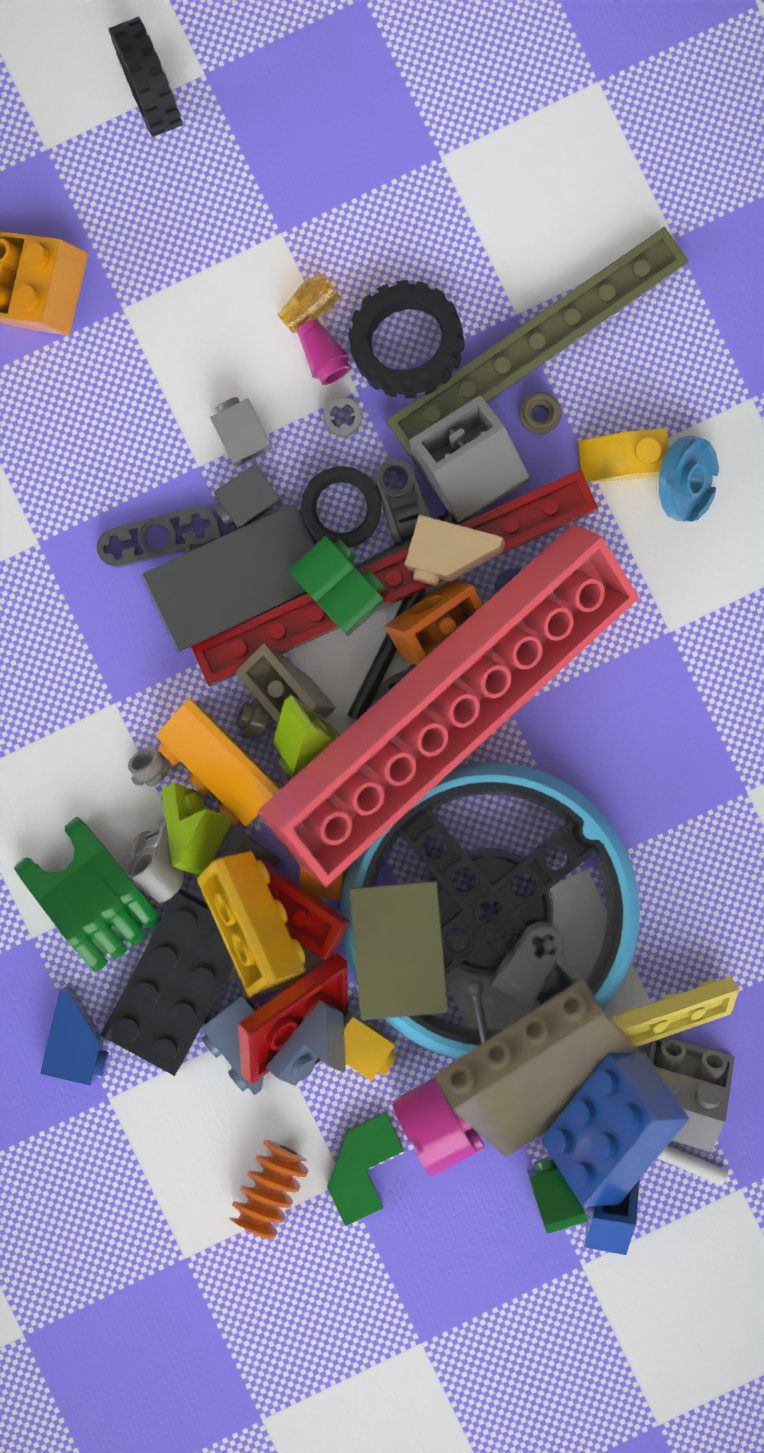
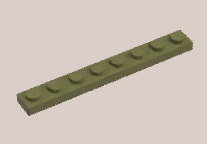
[386,226,689,457]

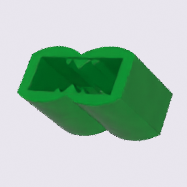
[287,536,386,637]

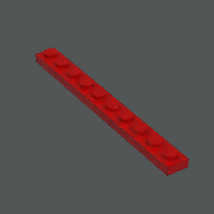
[191,469,599,687]

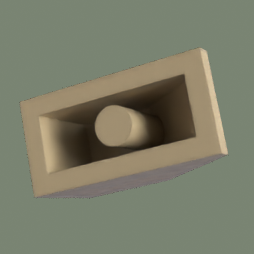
[405,515,505,585]

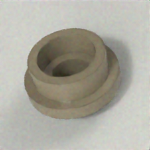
[519,392,562,435]
[235,698,270,739]

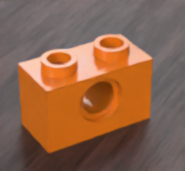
[384,580,483,665]

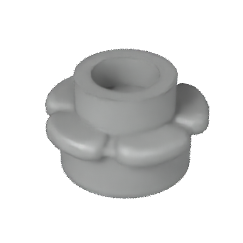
[128,747,169,786]

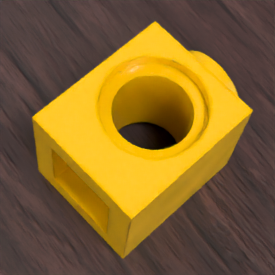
[344,1013,398,1081]

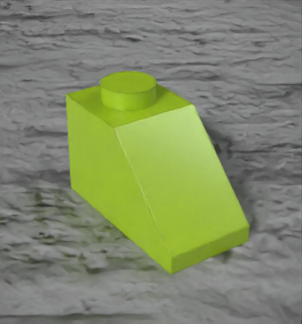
[273,695,340,779]

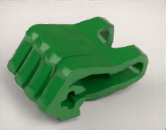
[14,817,162,972]

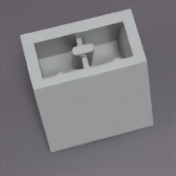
[409,395,530,524]
[646,1036,735,1152]

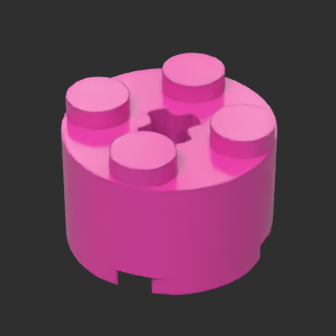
[392,1077,485,1177]

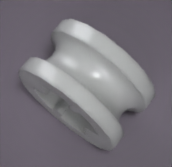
[324,397,362,437]

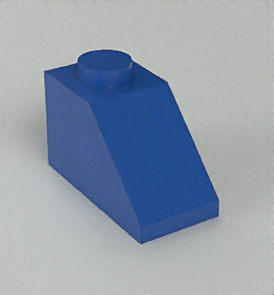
[40,987,109,1086]
[584,1179,640,1255]

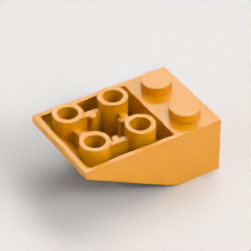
[0,231,89,336]

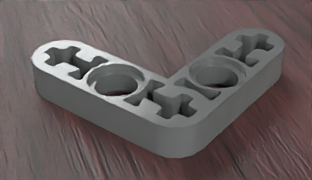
[97,507,221,568]

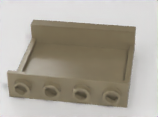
[434,979,641,1157]

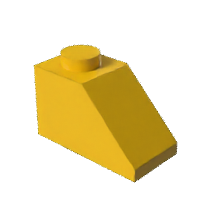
[578,428,669,483]

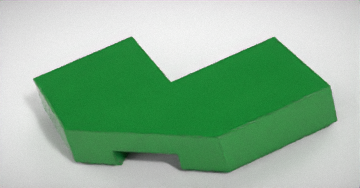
[327,1111,404,1226]

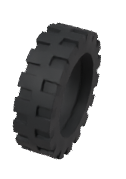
[108,17,183,137]
[348,280,465,398]

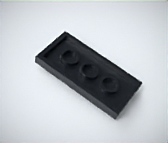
[100,889,235,1076]

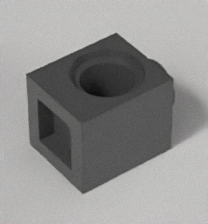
[213,463,282,529]

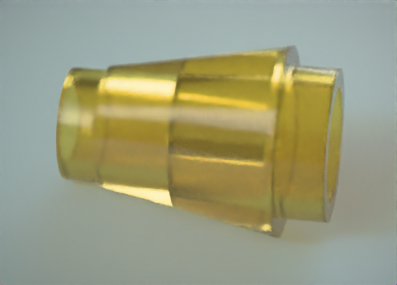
[277,272,341,333]

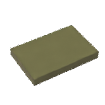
[349,881,448,1020]

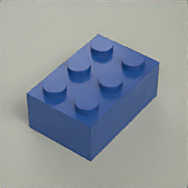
[540,1052,689,1207]

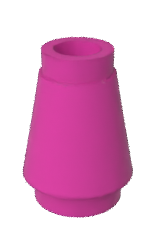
[297,319,351,385]

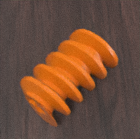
[229,1140,309,1239]

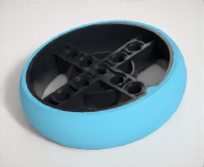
[340,762,640,1059]

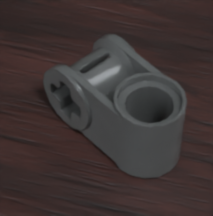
[376,458,432,544]
[490,922,564,1008]

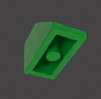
[527,1156,588,1234]

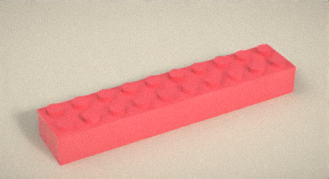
[257,523,640,887]

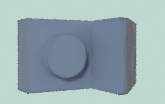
[266,1000,346,1086]

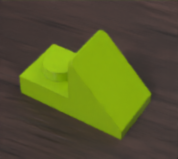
[161,782,232,876]

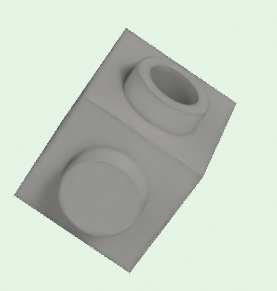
[210,397,273,468]

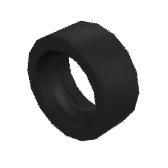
[301,466,382,548]

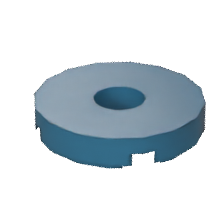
[659,436,719,522]

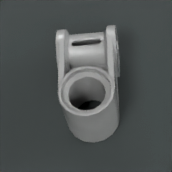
[126,821,184,903]

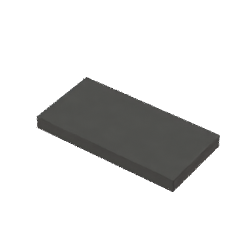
[140,503,315,653]

